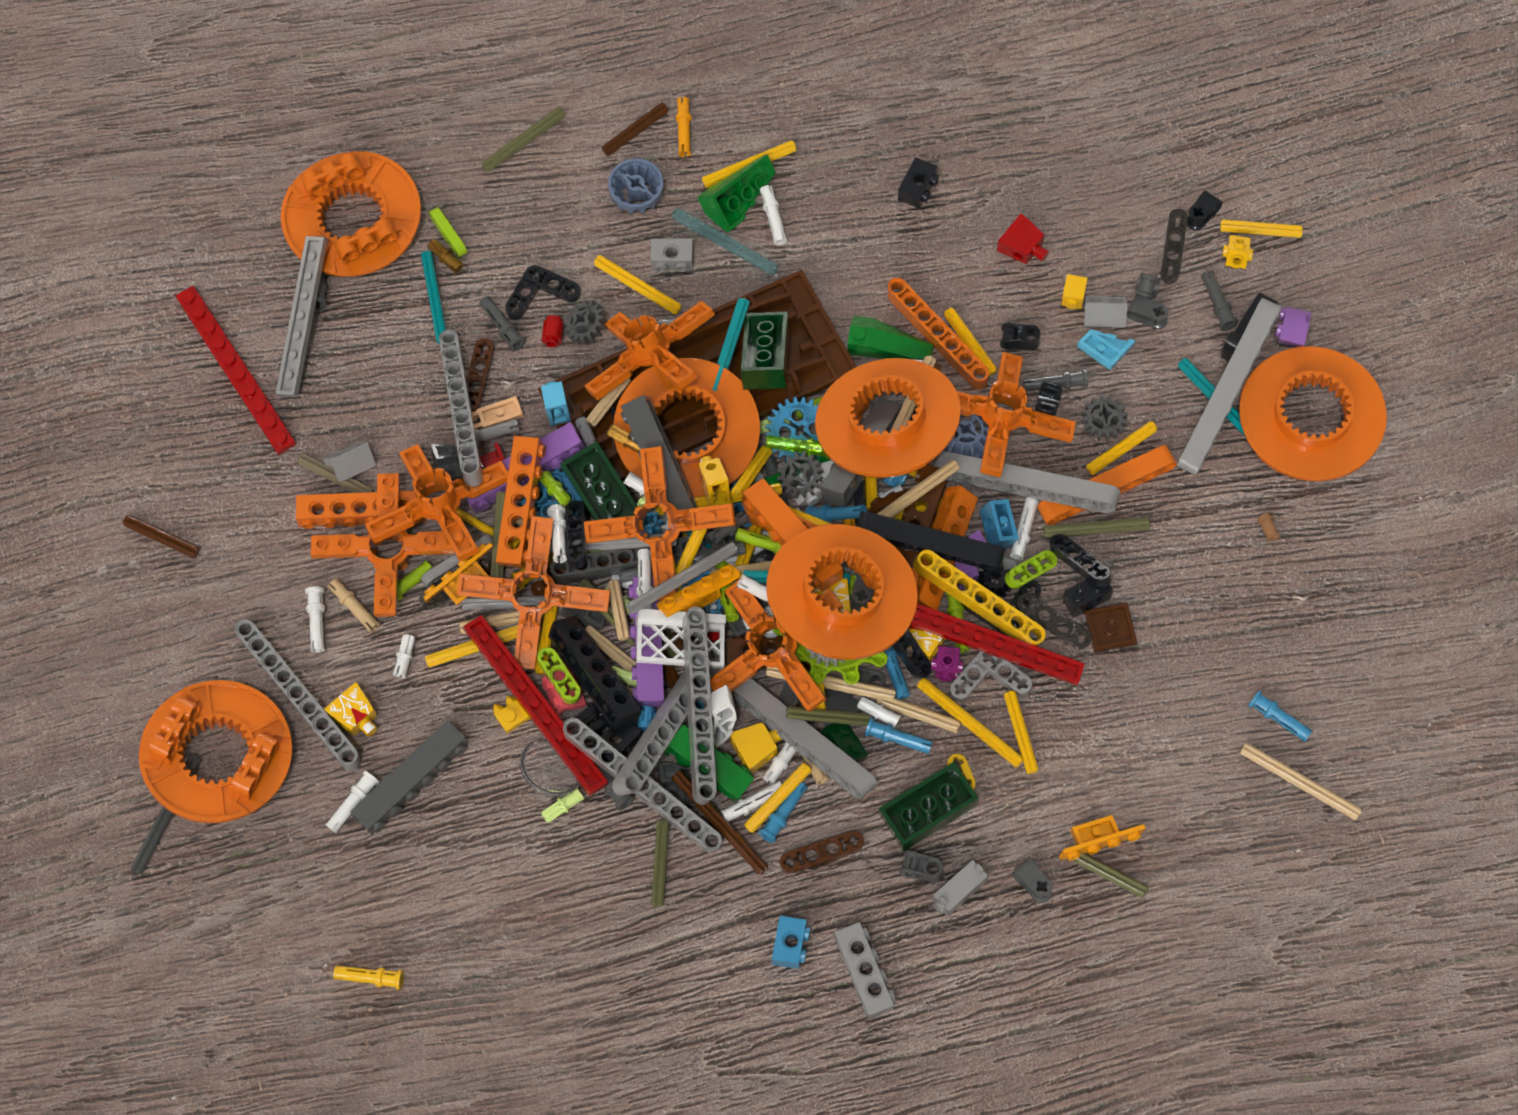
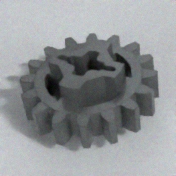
[564,300,608,345]
[1081,395,1128,441]
[777,451,824,499]

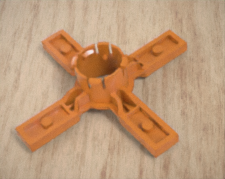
[584,301,715,400]
[957,352,1076,478]
[365,444,508,562]
[584,446,736,601]
[310,473,454,617]
[457,516,611,670]
[710,578,844,713]

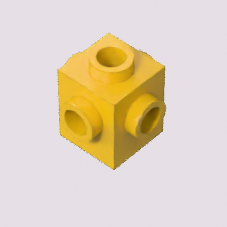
[1222,235,1253,269]

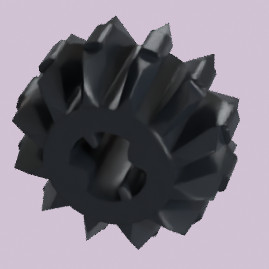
[1035,381,1062,416]
[976,564,1012,598]

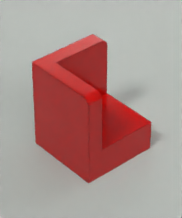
[480,443,505,468]

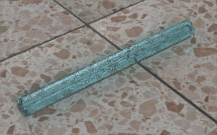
[672,208,778,275]

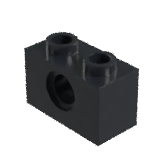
[898,157,939,209]
[1063,575,1113,618]
[592,725,642,763]

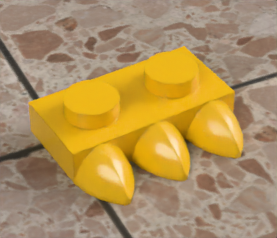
[493,695,530,734]

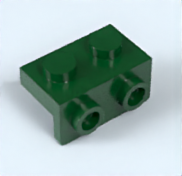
[821,723,868,762]

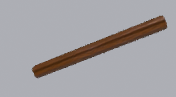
[672,770,768,875]

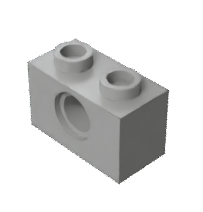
[651,239,693,272]

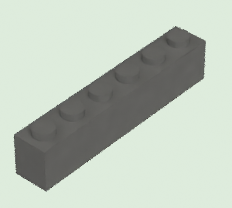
[621,395,698,522]
[819,397,902,508]
[350,720,468,836]

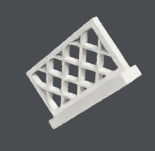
[636,609,726,669]

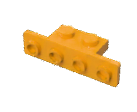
[423,543,493,606]
[656,564,741,617]
[1059,815,1146,861]

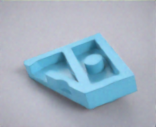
[1077,329,1135,370]

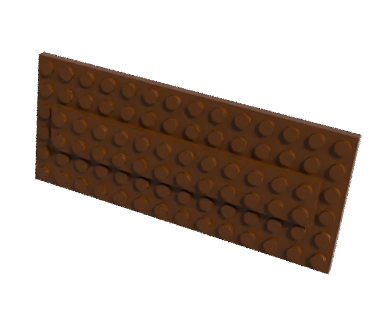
[538,270,856,481]

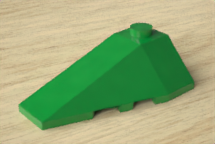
[697,154,776,232]
[847,316,933,359]

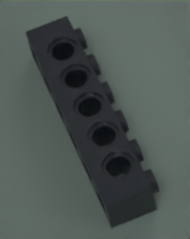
[548,616,642,731]

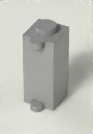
[933,860,988,917]

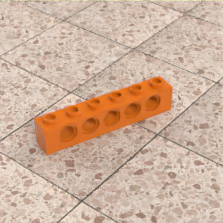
[496,436,546,568]
[917,485,978,610]
[296,491,427,529]

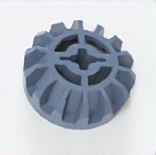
[608,158,664,214]
[943,415,989,459]

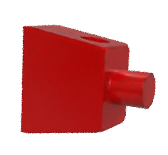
[997,213,1049,264]

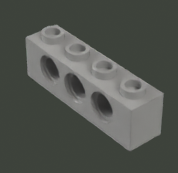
[834,922,896,1020]

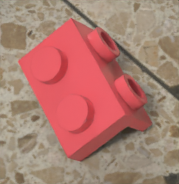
[542,667,586,716]

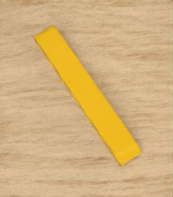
[913,550,1046,646]

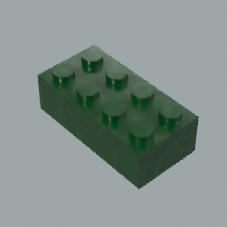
[741,312,790,390]
[560,441,638,520]
[878,762,979,852]

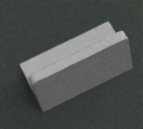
[1084,296,1127,327]
[323,442,376,482]

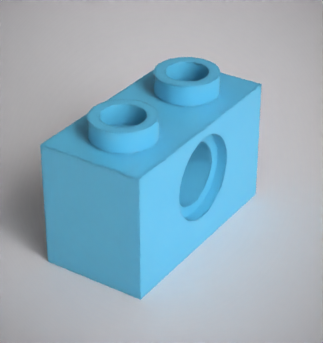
[541,381,571,426]

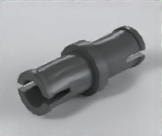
[709,511,749,544]

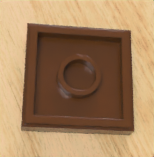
[1084,602,1137,653]

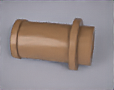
[1257,513,1280,542]

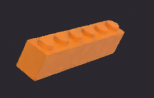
[742,478,843,593]

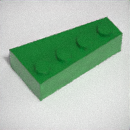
[663,724,754,802]

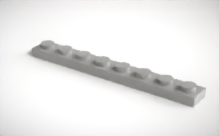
[276,236,328,398]

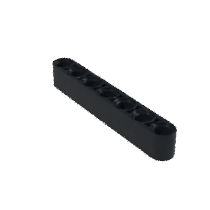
[856,511,1005,572]

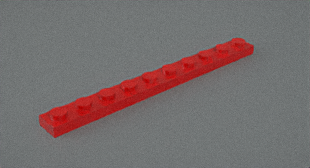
[175,286,296,455]
[910,603,1085,686]
[463,615,608,797]

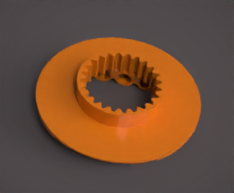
[281,151,421,277]
[1239,346,1387,482]
[614,358,760,498]
[815,358,961,478]
[766,524,918,660]
[139,680,292,823]

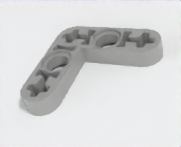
[950,651,1032,702]

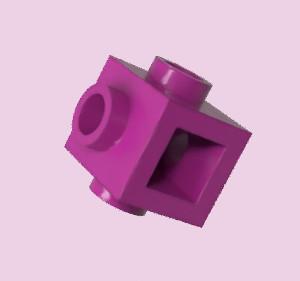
[931,646,963,682]

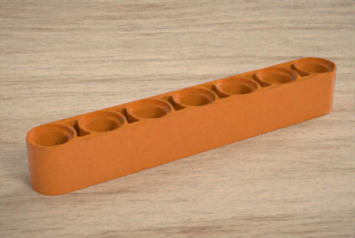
[888,278,989,390]
[1037,445,1177,525]

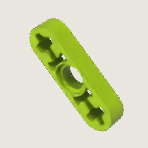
[428,207,468,258]
[1005,550,1057,589]
[537,647,581,704]

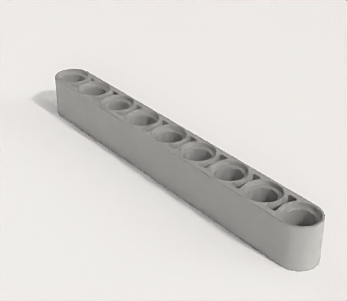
[1177,298,1282,476]
[439,330,483,487]
[932,451,1121,514]
[682,606,717,805]
[235,619,361,771]
[612,642,725,796]
[731,678,877,800]
[563,718,722,853]

